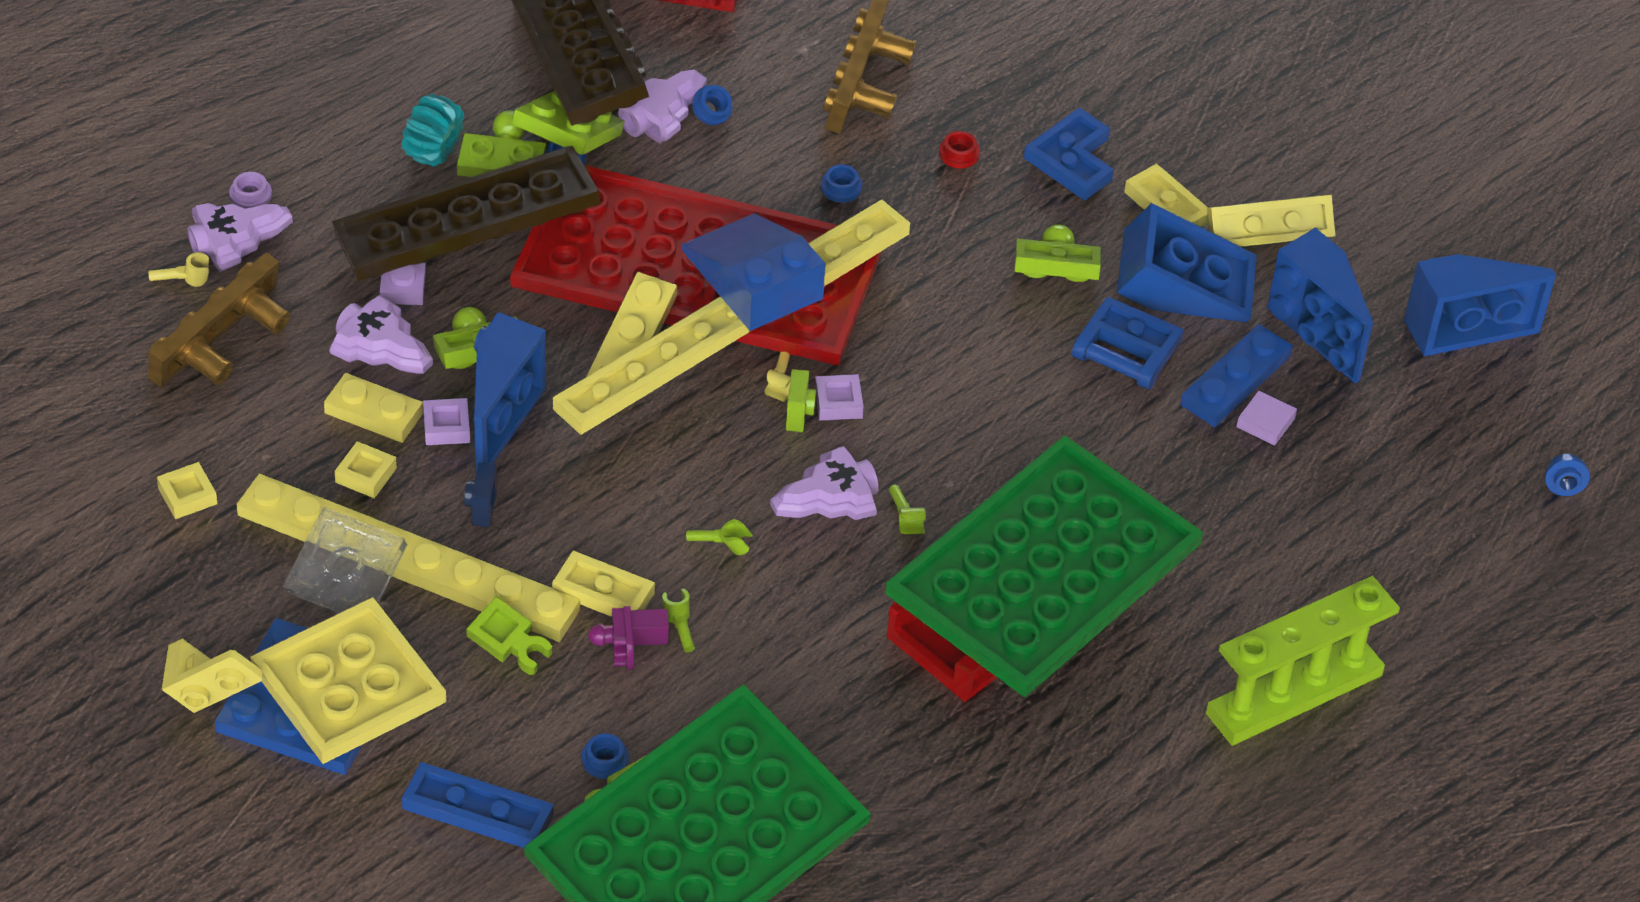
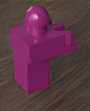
[587,606,669,670]

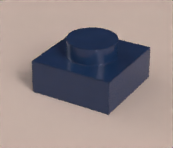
[464,462,497,527]

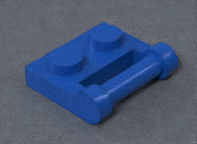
[1072,296,1184,390]

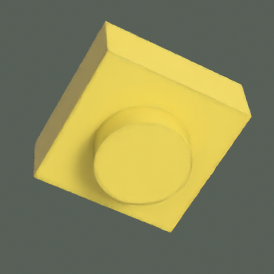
[335,441,397,499]
[157,462,217,519]

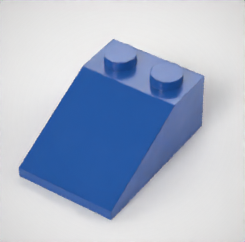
[1117,203,1257,323]
[682,213,825,331]
[1404,254,1556,356]
[474,312,546,472]

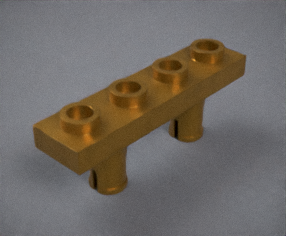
[823,0,917,134]
[147,252,291,388]

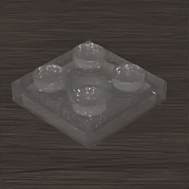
[283,507,407,613]

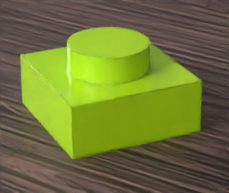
[786,369,816,432]

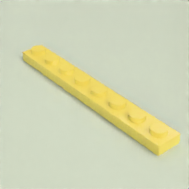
[237,473,580,643]

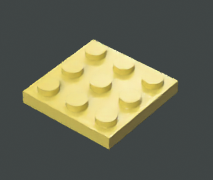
[250,597,446,764]

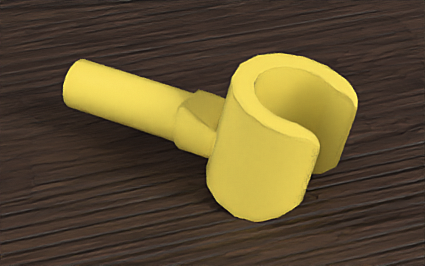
[149,252,209,287]
[764,352,791,402]

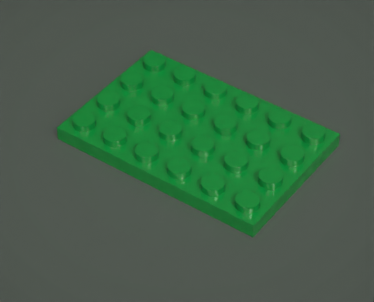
[885,435,1204,698]
[524,684,871,902]

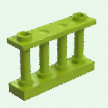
[1206,576,1400,746]

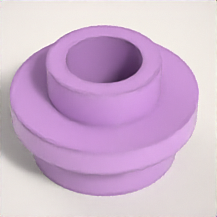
[229,172,272,209]

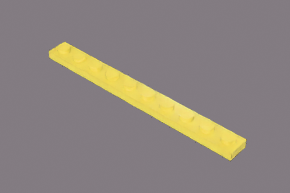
[553,199,910,435]

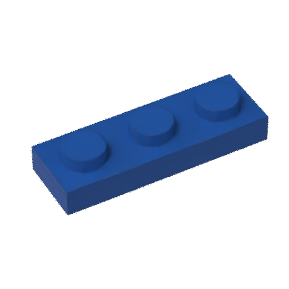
[1180,324,1293,427]
[402,762,554,848]

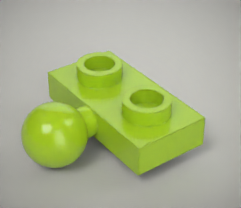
[457,110,546,177]
[1015,224,1101,282]
[433,307,517,369]

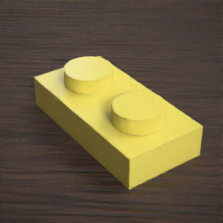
[1124,163,1208,228]
[324,373,423,443]
[552,550,655,617]

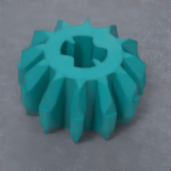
[401,93,464,167]

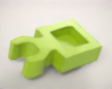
[466,596,552,675]

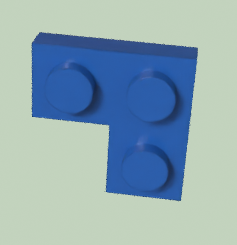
[1024,107,1114,201]

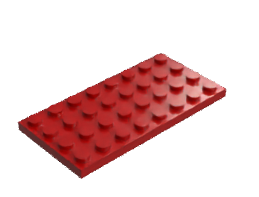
[510,165,883,366]

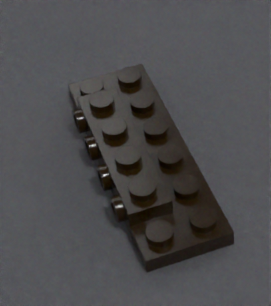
[511,0,649,126]
[332,146,601,281]

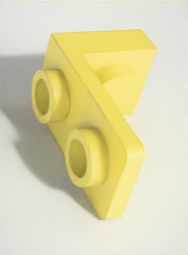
[162,638,263,713]

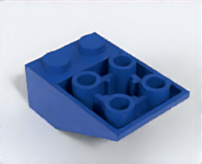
[1267,228,1373,383]

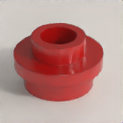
[939,131,980,169]

